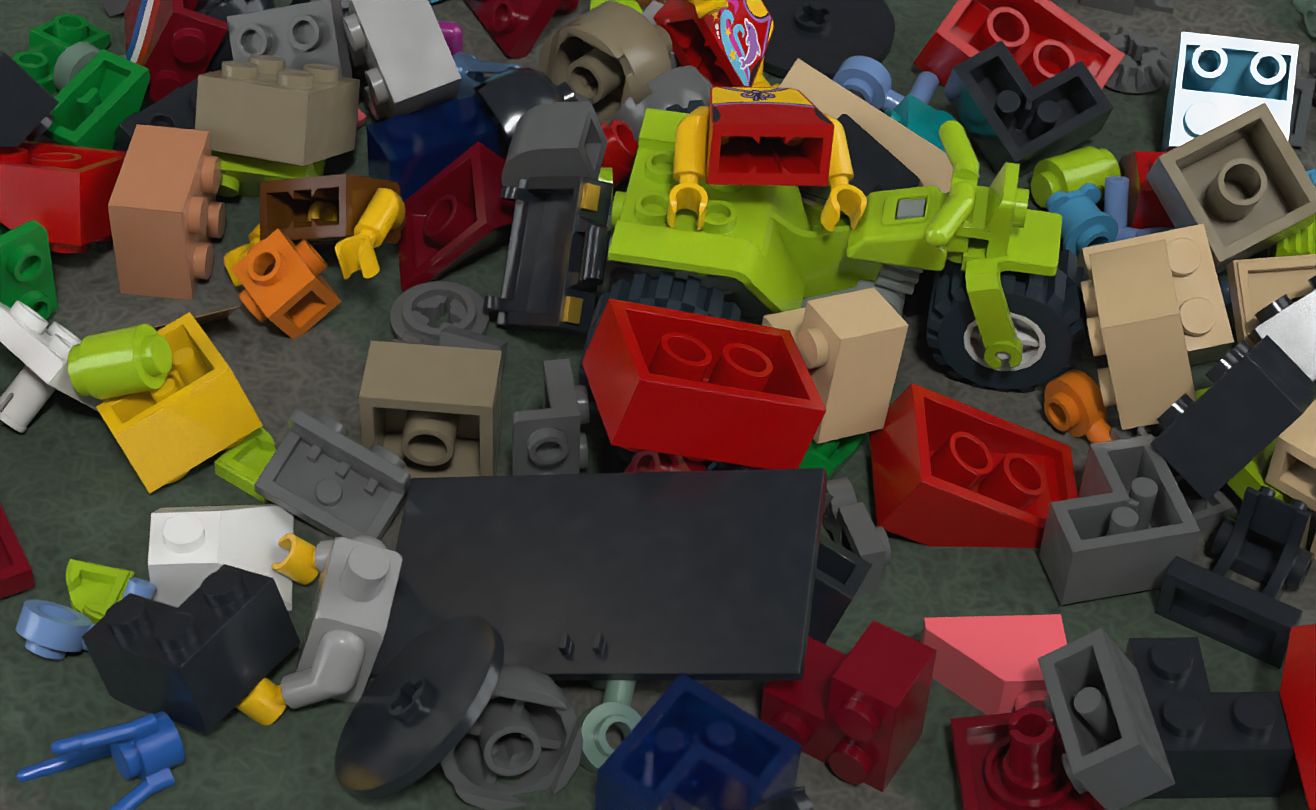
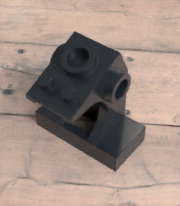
[1155,486,1315,669]

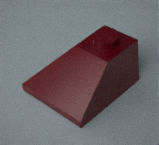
[398,141,515,292]

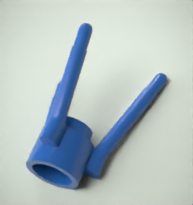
[16,711,185,810]

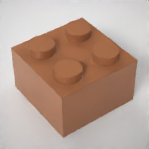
[108,124,226,300]

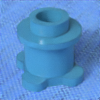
[1045,183,1118,258]

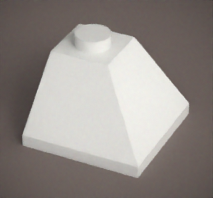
[148,504,294,611]

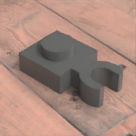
[822,477,891,596]

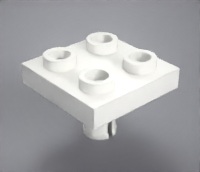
[0,300,110,433]

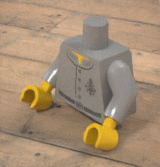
[235,533,402,726]

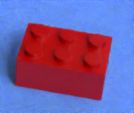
[582,298,827,470]

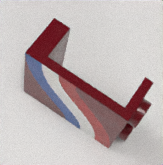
[124,0,228,104]

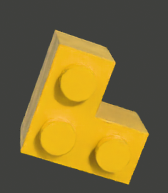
[96,312,263,494]

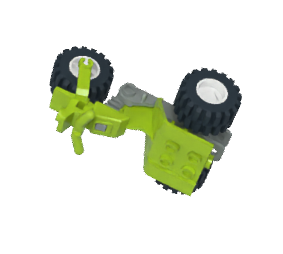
[579,100,1088,413]

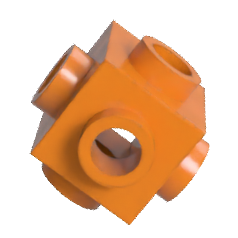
[231,229,342,339]

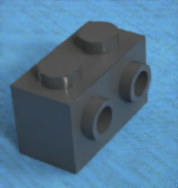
[1037,628,1175,810]

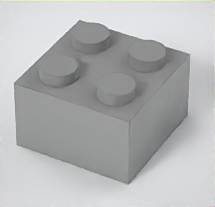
[342,0,461,134]

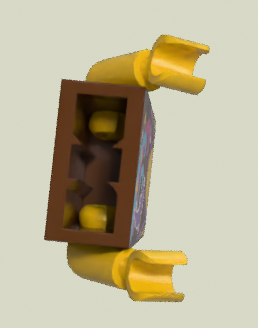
[224,174,406,287]

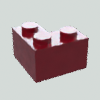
[759,620,937,792]

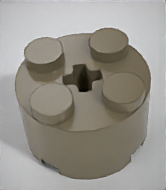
[539,0,672,124]

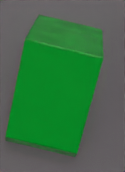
[42,49,150,150]

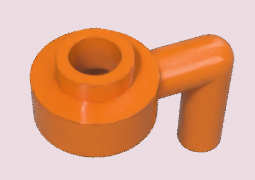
[1044,370,1112,444]

